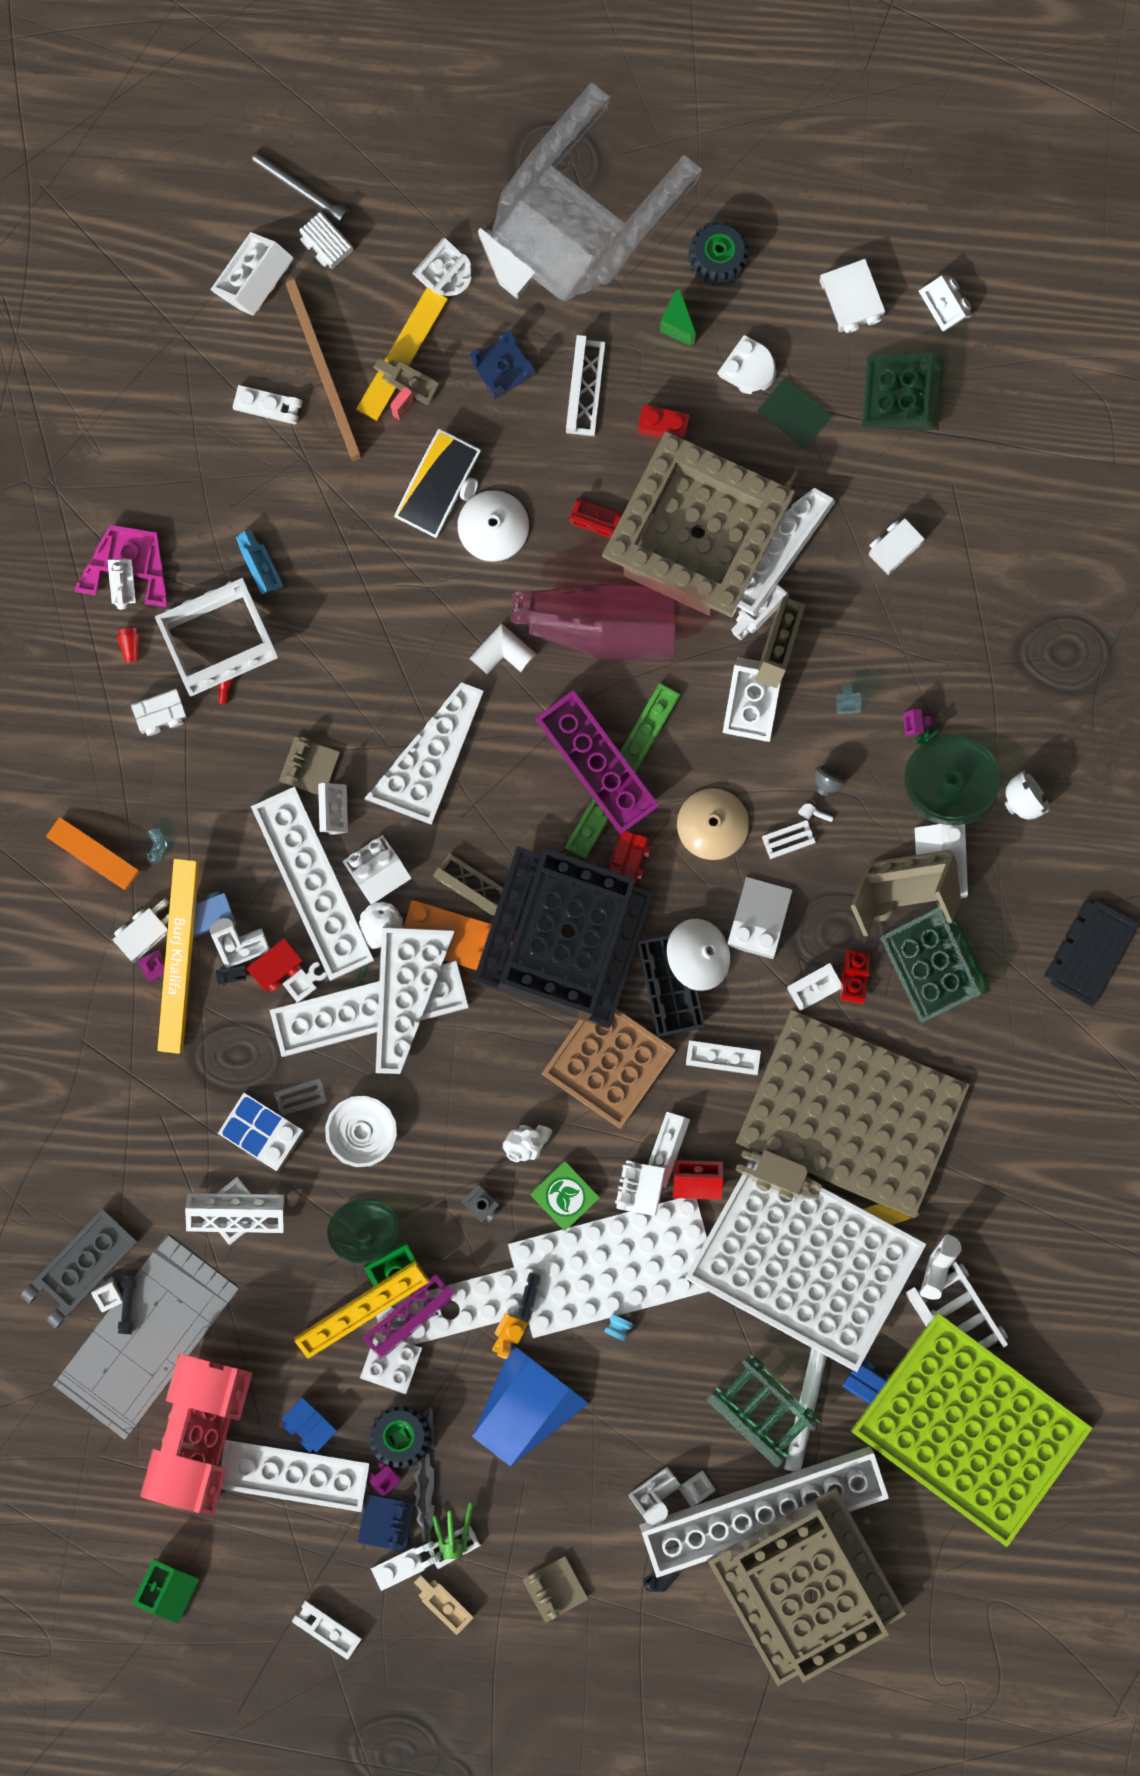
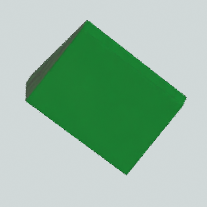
[660,289,696,346]
[363,1243,417,1286]

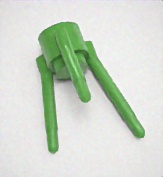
[433,1501,473,1559]

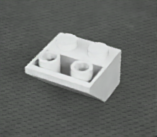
[342,835,411,905]

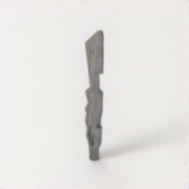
[413,1408,435,1543]

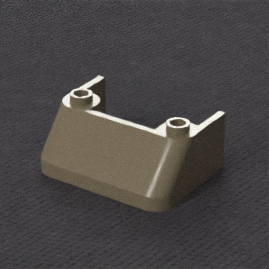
[850,850,961,936]

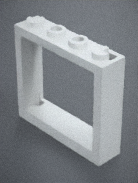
[155,578,278,697]

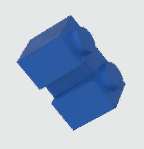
[281,1397,338,1453]

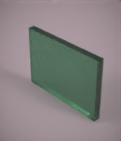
[758,378,832,449]

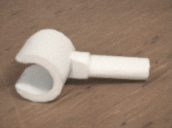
[798,804,833,822]

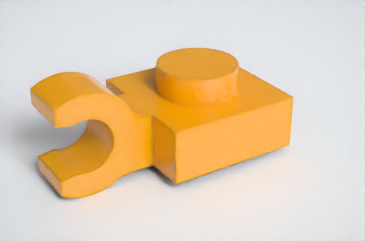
[492,1312,529,1359]

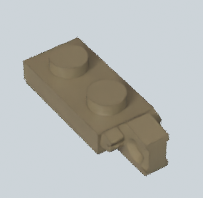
[373,359,439,405]

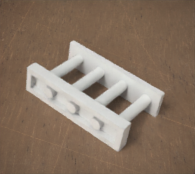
[905,1262,1008,1349]

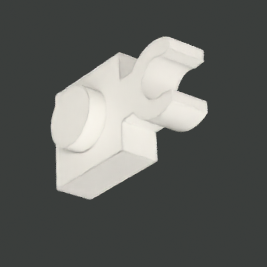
[283,962,327,1003]

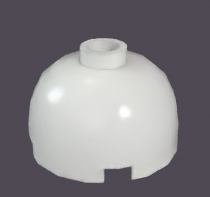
[1005,770,1050,820]

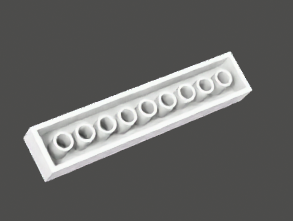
[639,1446,888,1577]

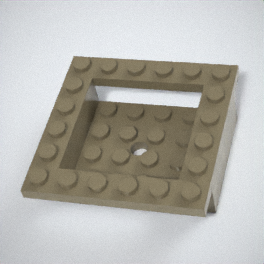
[602,431,795,618]
[707,1488,906,1686]

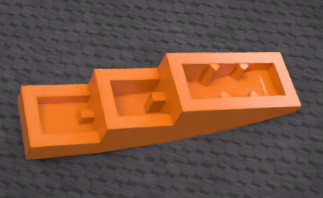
[46,817,140,891]

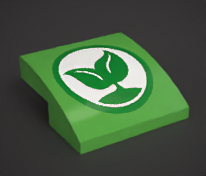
[529,1161,599,1231]

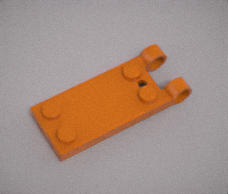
[403,900,516,970]

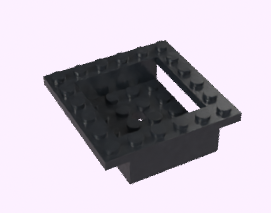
[472,846,653,1029]

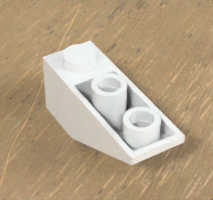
[478,228,536,299]

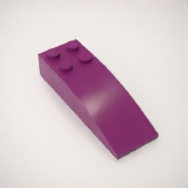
[535,690,659,835]

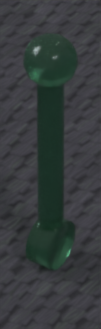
[351,964,369,989]

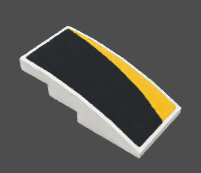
[394,428,481,538]

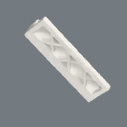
[566,335,605,436]
[185,1193,285,1233]

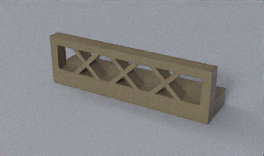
[433,853,525,925]

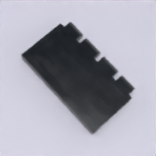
[1044,900,1138,1008]

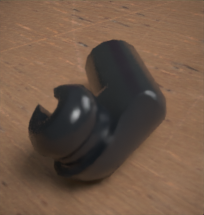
[643,1572,679,1592]

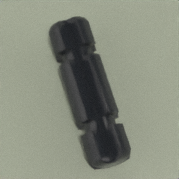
[518,1272,541,1320]

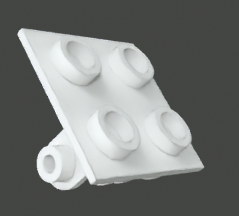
[615,1161,666,1216]
[360,1332,422,1394]

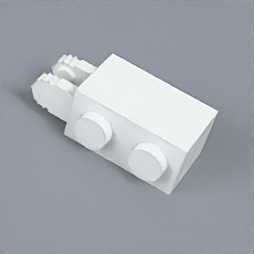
[112,899,169,964]

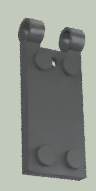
[20,1209,138,1329]

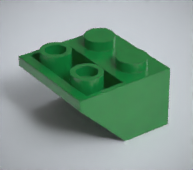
[132,1558,199,1624]

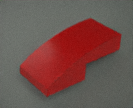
[840,949,870,1004]

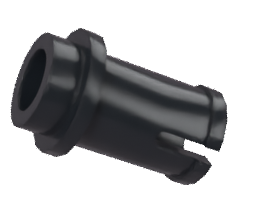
[216,965,246,986]

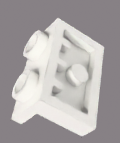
[919,275,972,331]
[318,783,348,835]

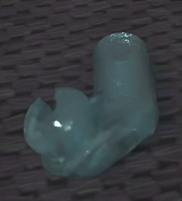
[147,827,168,863]

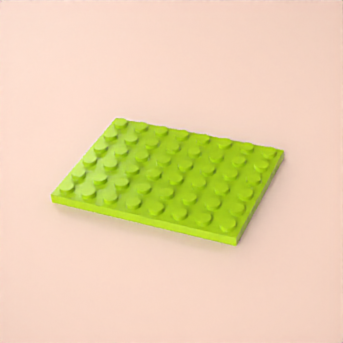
[851,1312,1093,1547]

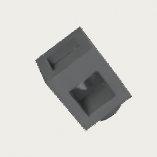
[461,1185,499,1223]

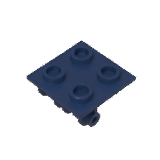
[358,1494,415,1552]

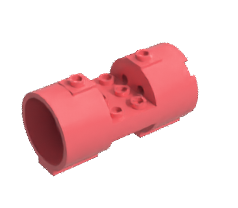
[140,1353,252,1516]

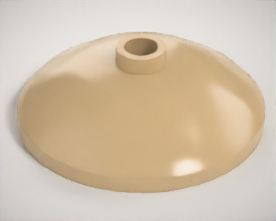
[677,788,749,860]

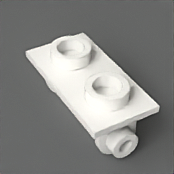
[108,559,136,609]

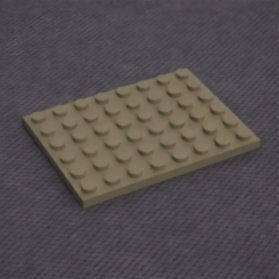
[735,1010,969,1218]

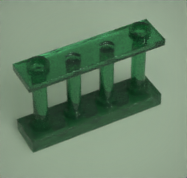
[707,1354,820,1468]

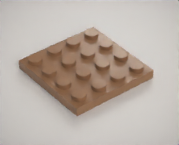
[542,1009,676,1130]

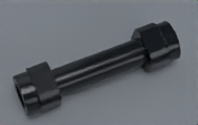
[118,1275,137,1335]

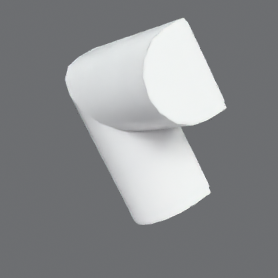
[470,623,537,675]
[210,918,270,969]
[920,1234,961,1299]
[628,1467,681,1525]

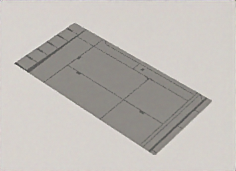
[53,1235,238,1439]

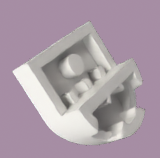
[412,238,471,296]
[717,335,777,394]

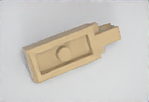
[414,1575,474,1635]

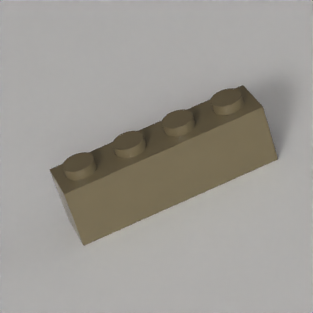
[755,596,805,689]

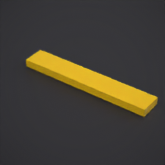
[356,288,448,422]
[294,1260,429,1359]

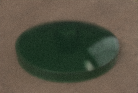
[904,735,1001,826]

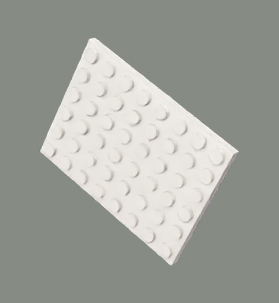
[685,1152,926,1372]

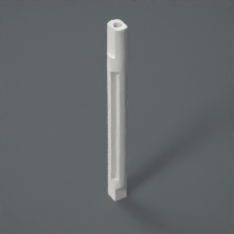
[784,1348,827,1472]

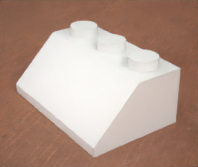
[210,232,293,316]
[915,823,968,898]

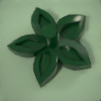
[914,727,942,745]

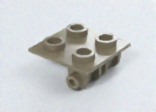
[279,737,340,795]
[522,1556,588,1623]

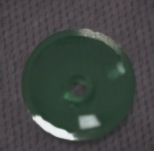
[327,1199,400,1264]

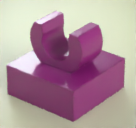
[903,709,932,737]
[137,950,165,982]
[369,1463,402,1497]

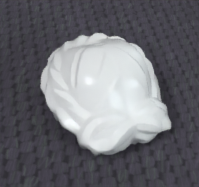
[359,902,403,949]

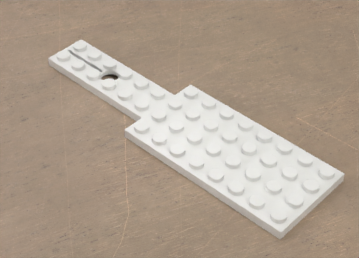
[376,1198,708,1345]

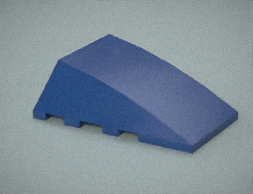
[472,1345,589,1466]

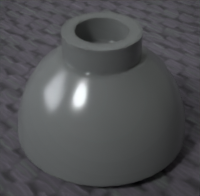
[815,765,847,797]

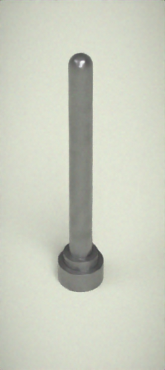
[251,153,349,226]

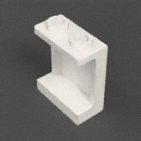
[819,259,885,333]

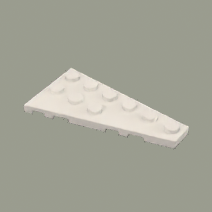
[738,488,835,616]
[365,682,484,825]
[376,928,454,1074]

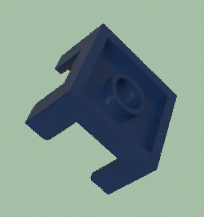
[469,330,535,400]

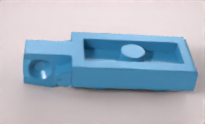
[236,530,283,595]

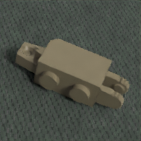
[735,1150,822,1200]

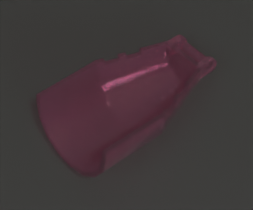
[510,584,675,662]

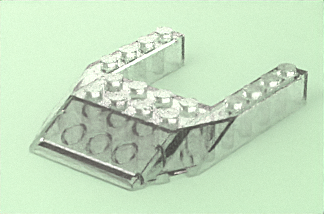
[490,82,702,302]

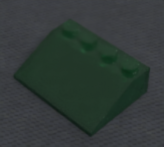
[880,907,991,1024]

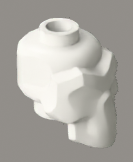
[503,1125,552,1162]

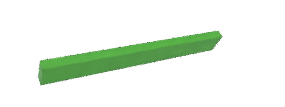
[565,683,680,860]

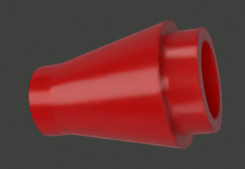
[116,628,140,663]

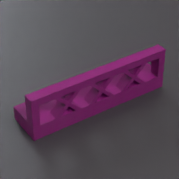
[362,1274,455,1360]

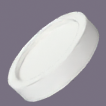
[460,477,478,501]

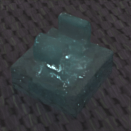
[836,685,861,714]

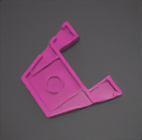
[75,525,167,608]

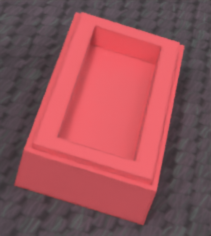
[391,387,414,420]

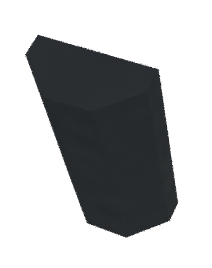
[638,935,705,1037]

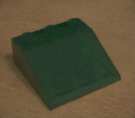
[862,354,944,431]

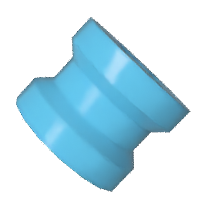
[604,1314,633,1342]

